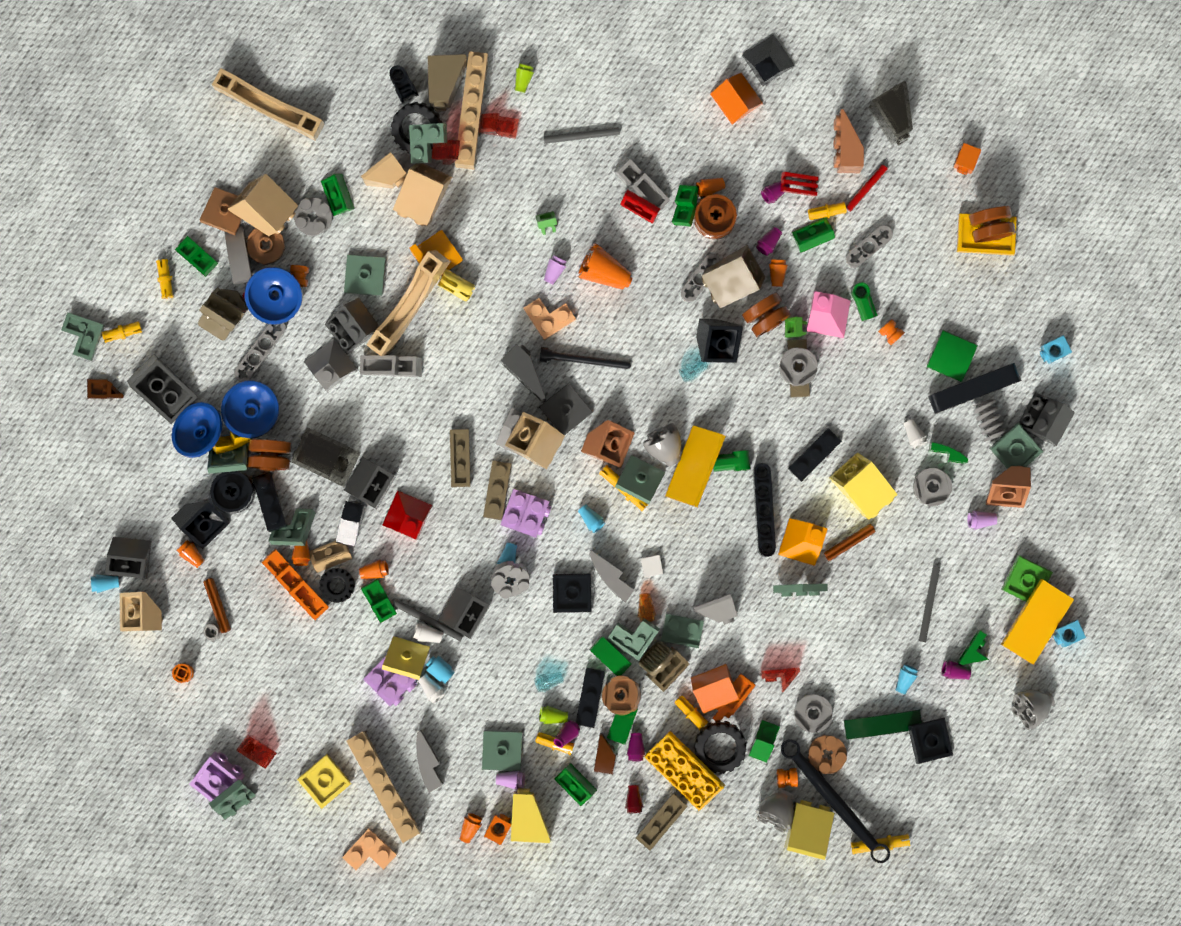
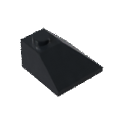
[742,34,795,86]
[696,318,743,363]
[171,500,230,549]

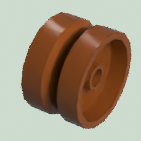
[694,194,737,240]
[969,206,1016,243]
[742,292,791,337]
[247,439,292,471]

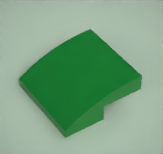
[927,330,978,382]

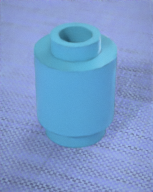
[426,656,455,683]

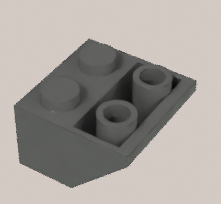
[325,297,379,355]
[1019,393,1075,446]
[344,457,396,509]
[105,537,152,579]
[438,587,490,639]

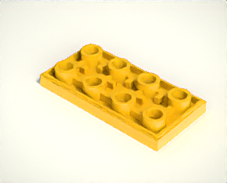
[665,425,726,508]
[1001,579,1074,665]
[644,731,726,811]

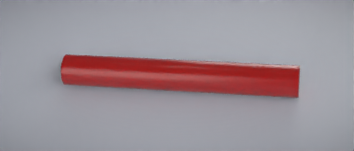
[846,164,888,212]

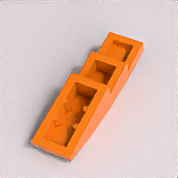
[261,549,329,620]

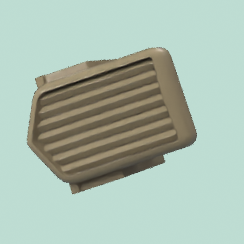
[198,287,248,340]
[639,641,690,692]

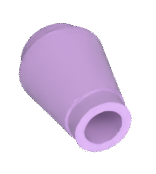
[544,255,567,285]
[967,511,997,530]
[496,771,525,790]

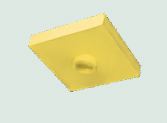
[382,636,430,680]
[297,754,352,809]

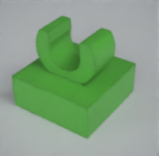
[535,211,557,235]
[785,317,807,338]

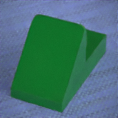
[957,630,989,665]
[748,720,780,763]

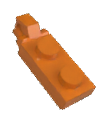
[712,673,756,721]

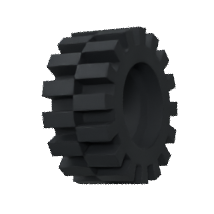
[319,568,355,603]

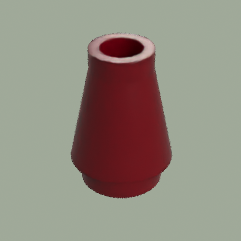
[625,785,644,814]

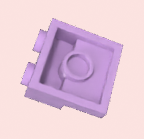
[500,489,552,538]
[363,656,417,706]
[189,752,245,801]

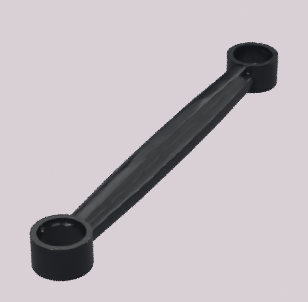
[781,739,890,863]

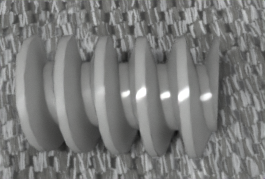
[972,399,1006,442]

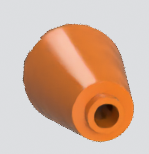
[577,243,633,290]

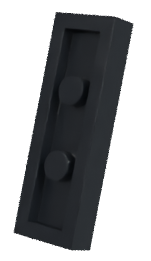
[788,428,842,482]
[252,472,287,532]
[576,668,605,728]

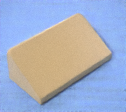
[309,541,352,573]

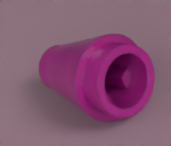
[761,181,790,204]
[756,227,782,256]
[941,660,971,680]
[553,720,580,748]
[626,733,645,762]

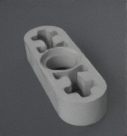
[846,226,893,268]
[681,254,720,302]

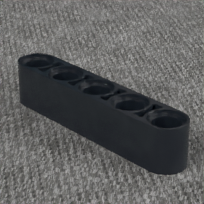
[928,363,1022,414]
[753,463,776,558]

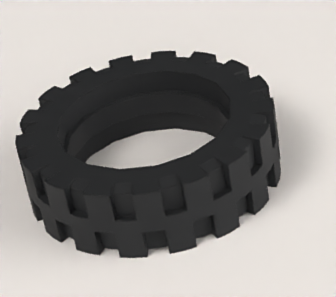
[391,102,443,154]
[695,720,746,774]

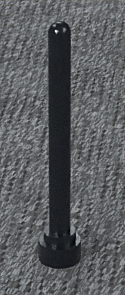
[539,347,631,369]

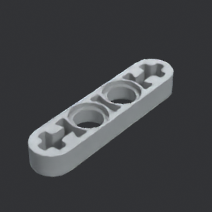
[234,323,286,382]

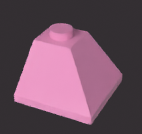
[806,291,850,338]

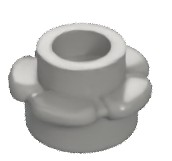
[204,622,222,641]

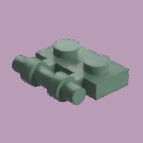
[209,779,256,820]

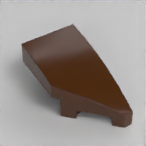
[87,379,124,399]
[594,733,616,775]

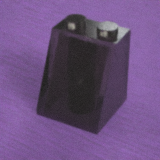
[868,81,913,146]
[291,427,361,487]

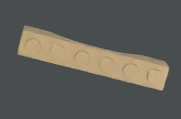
[455,51,489,170]
[212,68,325,141]
[366,250,451,356]
[346,731,421,843]

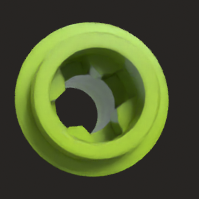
[515,64,534,93]
[539,705,568,724]

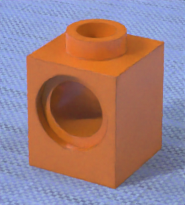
[953,143,981,175]
[484,813,512,845]

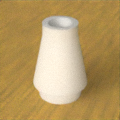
[903,419,928,449]
[413,622,443,643]
[418,674,445,703]

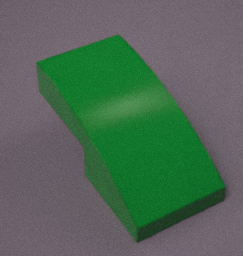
[672,185,698,227]
[175,236,218,277]
[928,442,968,464]
[361,578,397,623]
[589,636,632,676]

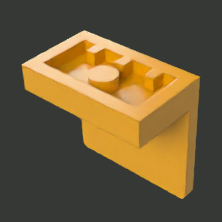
[409,230,463,275]

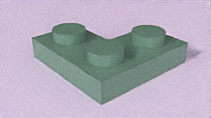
[409,123,447,164]
[61,312,105,361]
[268,508,316,546]
[773,584,828,597]
[607,618,660,660]

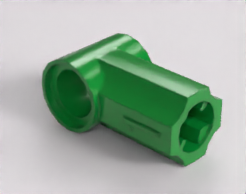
[851,282,878,321]
[713,450,751,472]

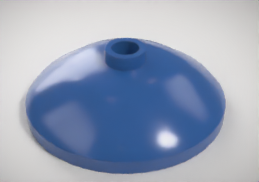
[245,267,303,324]
[221,381,279,438]
[172,402,222,458]

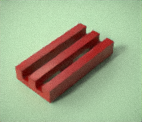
[781,172,818,196]
[620,190,660,224]

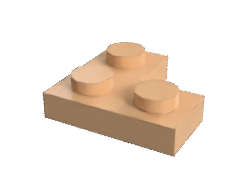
[523,298,576,340]
[342,829,397,870]

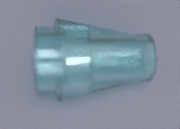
[679,360,708,383]
[534,672,564,693]

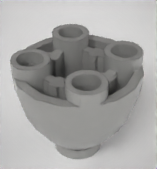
[643,423,681,467]
[1011,690,1055,730]
[755,789,794,833]

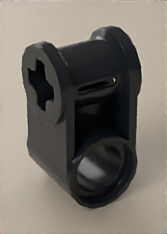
[389,65,419,104]

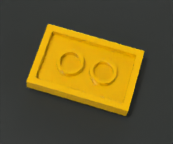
[957,213,1017,256]

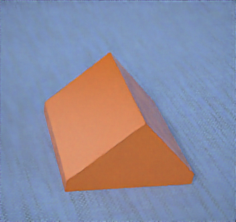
[710,73,763,125]
[691,664,740,713]

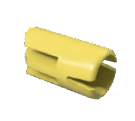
[438,269,475,301]

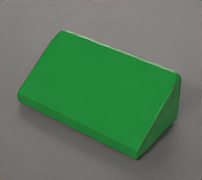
[321,174,355,216]
[791,217,835,253]
[607,708,638,745]
[554,763,597,806]

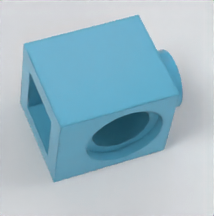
[1040,335,1072,364]
[1053,620,1086,647]

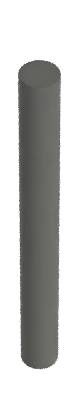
[543,127,620,144]
[919,566,940,643]
[393,599,464,642]

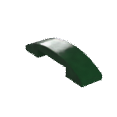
[843,709,922,740]

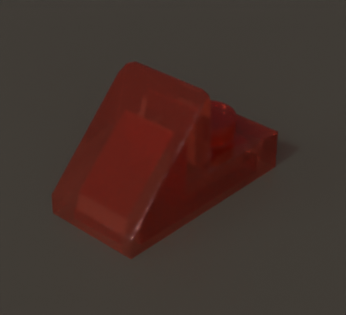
[479,113,519,139]
[432,140,460,165]
[760,668,800,693]
[236,734,277,769]

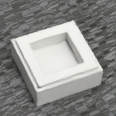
[641,555,663,578]

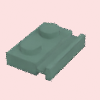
[661,614,704,648]

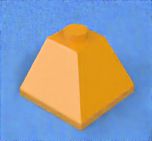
[778,518,828,566]

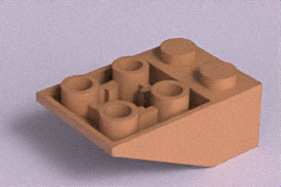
[833,109,864,173]

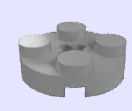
[294,198,332,236]
[779,348,818,386]
[913,468,952,506]
[490,561,530,599]
[794,694,833,733]

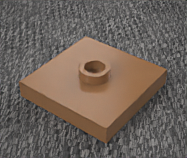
[199,187,243,235]

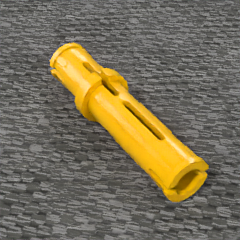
[599,465,649,511]
[851,834,910,855]

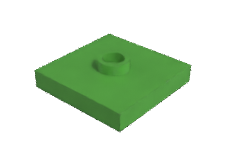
[1001,555,1053,602]

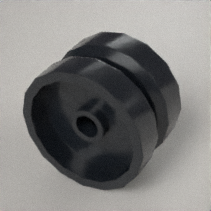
[210,471,256,514]

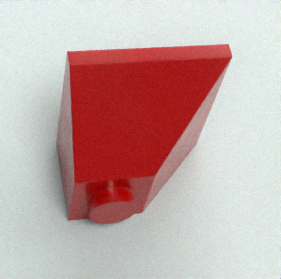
[382,490,433,540]

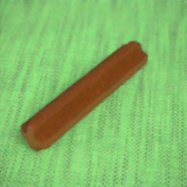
[824,524,876,561]
[203,578,231,633]

